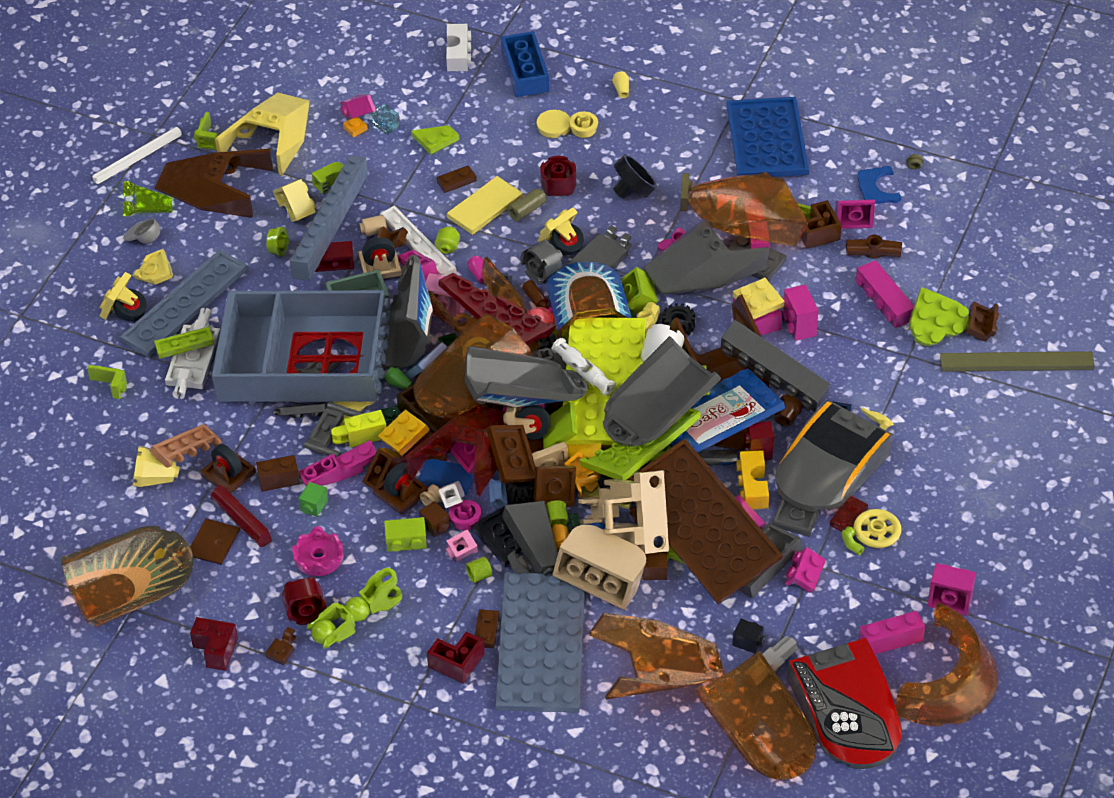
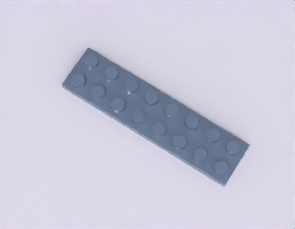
[120,249,248,358]

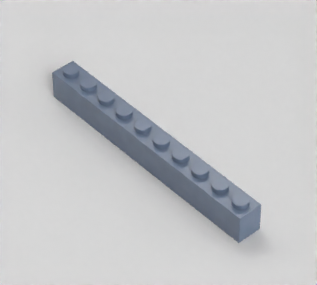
[290,155,368,281]

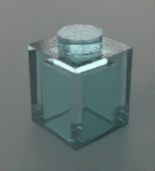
[372,104,400,135]

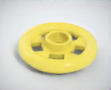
[853,509,901,548]

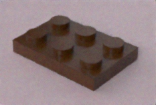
[486,425,536,483]

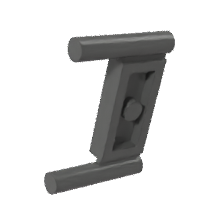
[304,402,364,458]

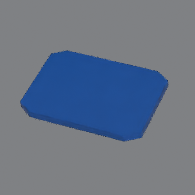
[418,459,476,495]

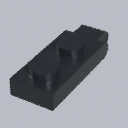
[273,403,325,418]

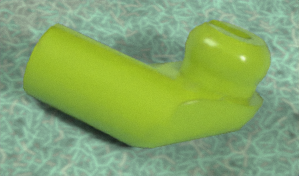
[841,526,864,555]

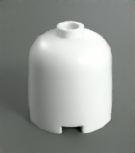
[641,324,684,362]

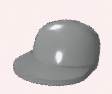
[123,218,161,244]

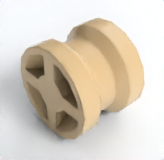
[420,484,443,506]

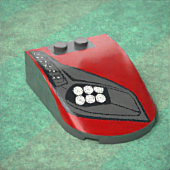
[787,638,902,769]

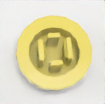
[569,111,598,138]

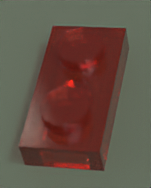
[830,496,868,532]

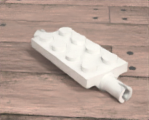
[165,308,220,399]

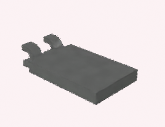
[567,225,632,287]

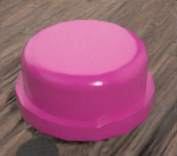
[449,500,482,531]

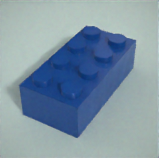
[501,31,550,97]

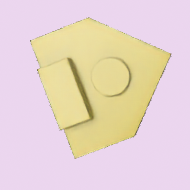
[133,249,173,285]

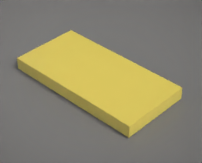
[447,176,523,235]

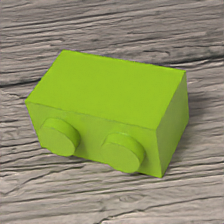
[384,517,427,552]

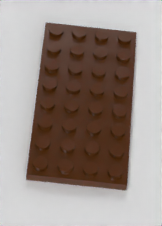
[627,439,783,605]

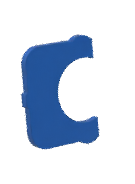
[857,166,901,204]

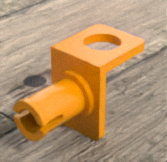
[575,470,598,498]

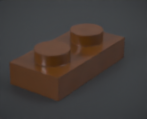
[436,165,477,193]
[475,609,499,649]

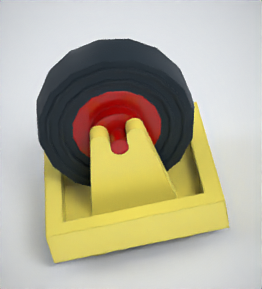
[537,207,584,255]
[99,272,147,321]

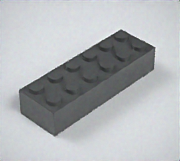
[720,320,830,412]

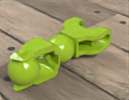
[307,568,402,649]

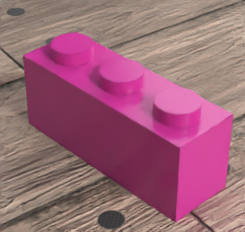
[858,611,925,654]

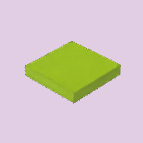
[543,402,577,449]

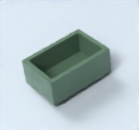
[326,270,391,311]

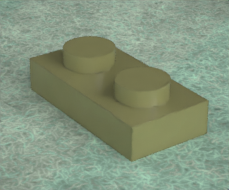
[680,173,693,211]

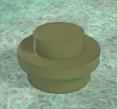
[906,154,924,169]

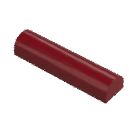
[210,485,272,547]

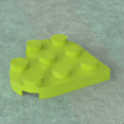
[908,287,969,347]

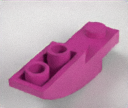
[298,440,376,486]

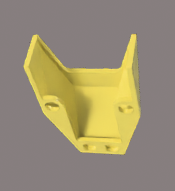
[215,93,310,176]

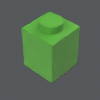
[298,482,328,517]

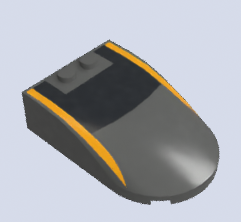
[775,400,893,512]

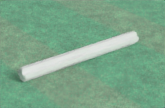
[92,127,182,184]

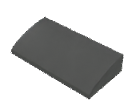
[739,523,802,598]

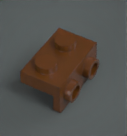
[966,302,999,342]

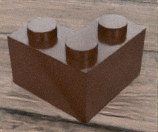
[800,200,842,249]

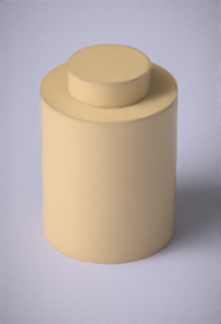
[359,215,387,237]

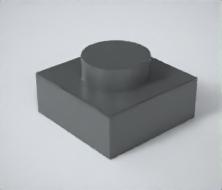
[507,552,531,574]

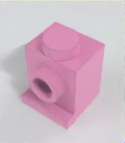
[445,529,478,562]

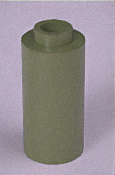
[507,188,546,222]

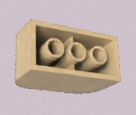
[552,525,646,610]

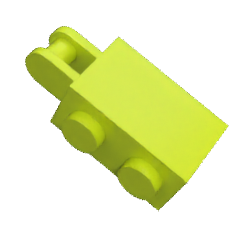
[331,410,386,448]

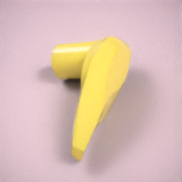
[861,407,894,430]

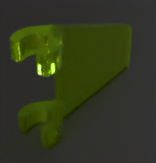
[123,181,172,216]

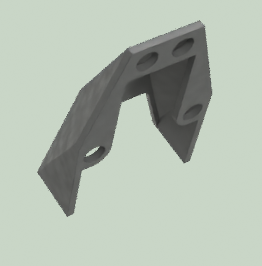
[643,200,770,295]

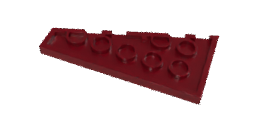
[438,273,556,352]

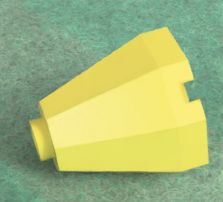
[132,446,180,487]

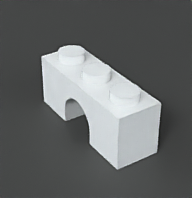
[446,24,471,71]

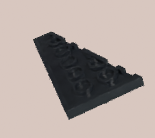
[471,488,577,568]

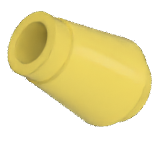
[612,71,629,98]

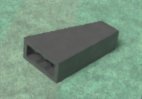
[502,501,558,576]

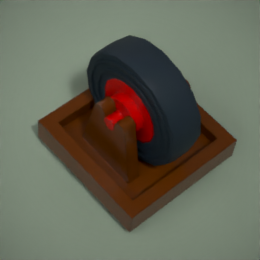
[200,444,256,493]
[373,462,428,515]

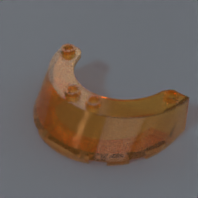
[896,602,998,726]

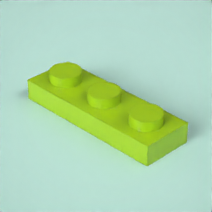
[154,326,214,359]

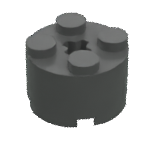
[520,239,563,283]

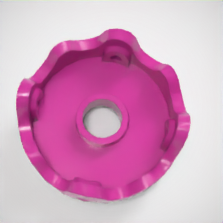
[292,526,344,576]

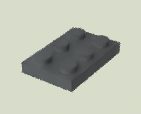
[728,234,786,282]

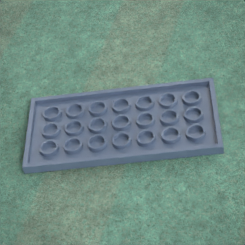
[496,572,585,713]

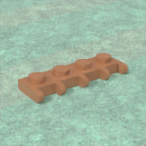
[150,424,221,468]

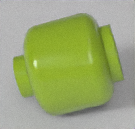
[435,226,460,254]

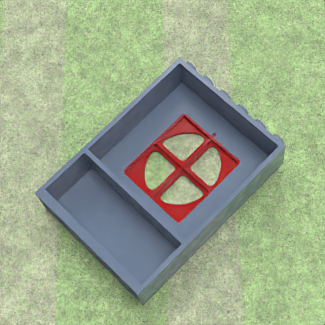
[212,290,392,402]

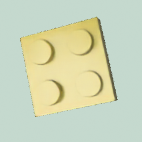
[733,278,785,319]

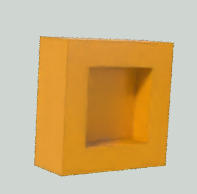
[343,117,368,138]

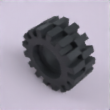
[662,303,696,336]
[505,482,535,504]

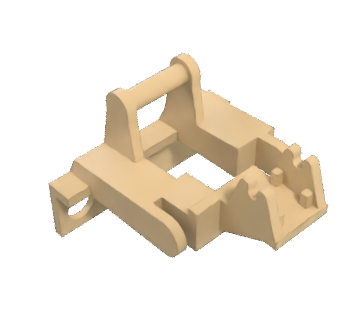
[578,470,669,554]

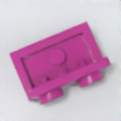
[784,547,826,593]

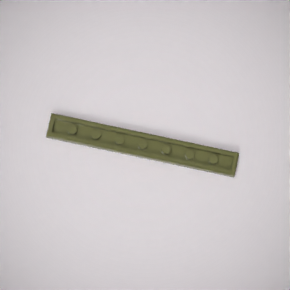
[940,351,1095,372]

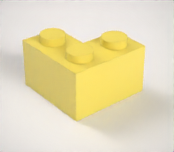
[273,179,316,222]

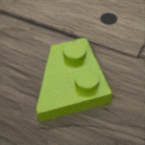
[411,125,459,155]

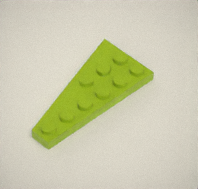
[579,408,701,480]

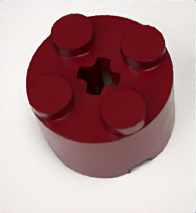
[540,155,576,196]
[282,577,327,625]

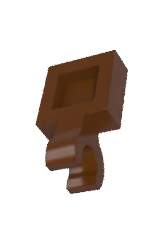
[265,627,296,666]

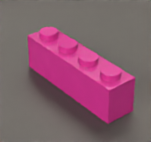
[855,260,914,328]

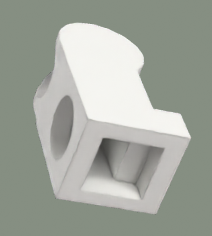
[439,481,465,508]

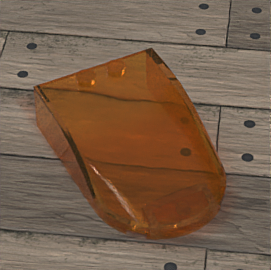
[689,175,808,247]

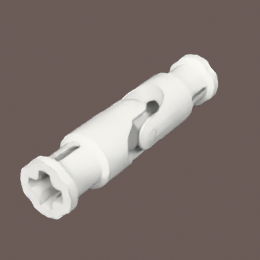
[552,338,616,396]

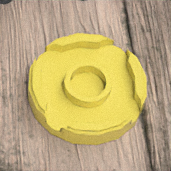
[536,110,571,138]

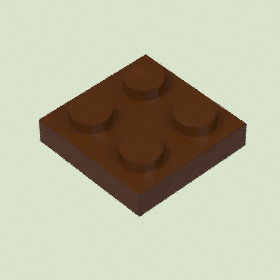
[534,466,576,506]

